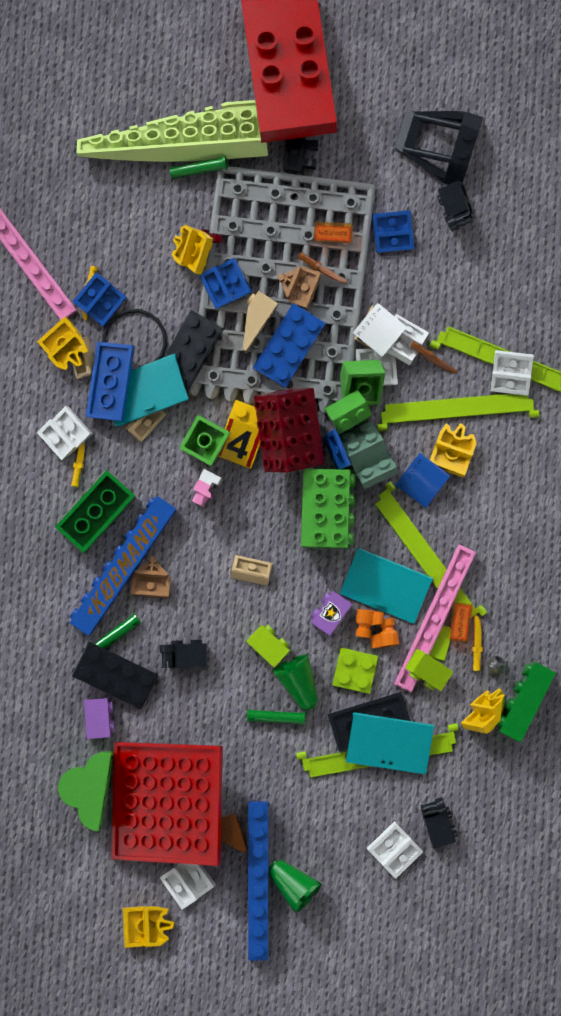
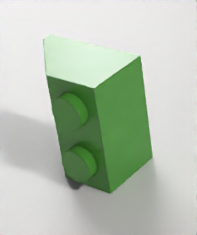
[340,360,385,405]
[324,390,373,437]
[179,415,231,466]

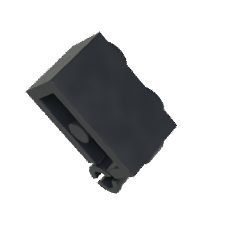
[437,181,475,232]
[159,640,207,668]
[420,797,458,849]

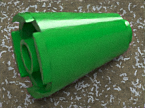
[273,654,318,710]
[268,859,322,913]

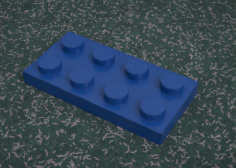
[253,303,326,389]
[86,342,135,422]

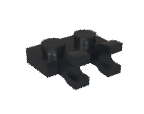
[283,137,319,173]

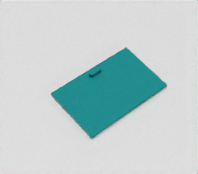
[113,354,189,428]
[340,548,433,624]
[346,712,435,774]

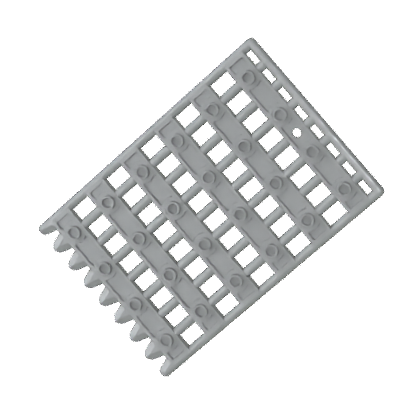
[189,166,375,413]

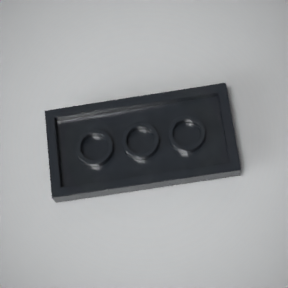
[164,310,224,393]
[72,641,158,709]
[327,692,410,751]

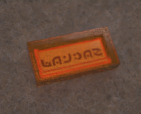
[314,221,353,244]
[449,602,473,643]

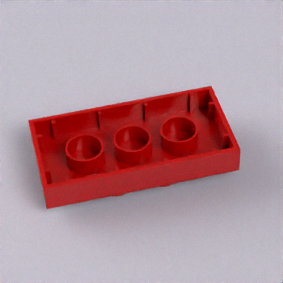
[241,0,337,143]

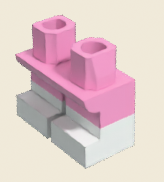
[192,469,223,507]

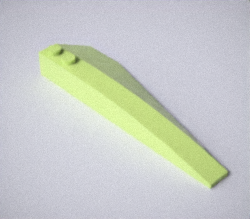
[76,100,268,162]

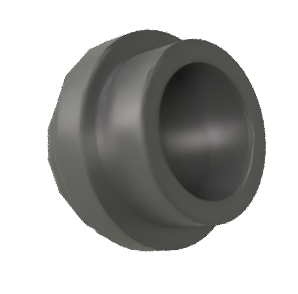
[487,655,507,675]

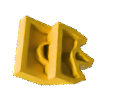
[171,225,213,275]
[37,316,88,370]
[430,423,476,478]
[461,688,505,734]
[122,906,175,948]

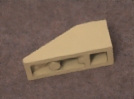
[243,291,278,354]

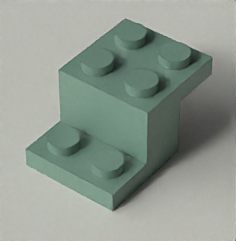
[340,421,399,489]

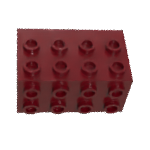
[254,388,324,473]

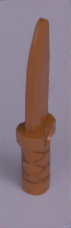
[298,252,347,283]
[410,341,457,373]

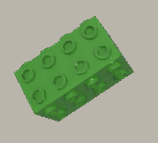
[301,469,356,550]

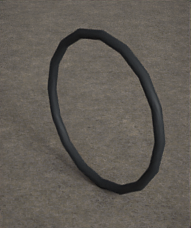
[102,309,167,370]

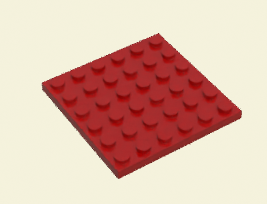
[111,742,223,866]

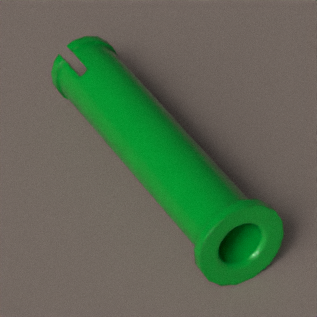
[170,155,228,179]
[94,614,141,649]
[247,709,305,726]

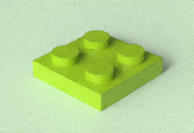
[332,648,378,694]

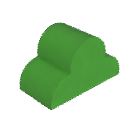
[58,751,114,831]

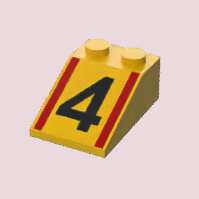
[218,400,260,469]

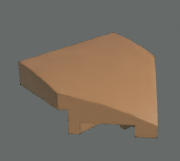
[278,266,322,310]
[130,556,171,599]

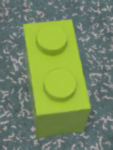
[246,624,290,667]
[405,649,453,691]

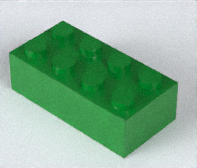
[55,470,137,554]
[496,662,556,742]

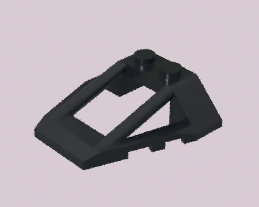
[394,111,483,185]

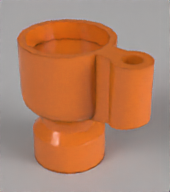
[355,609,384,638]
[370,618,400,649]

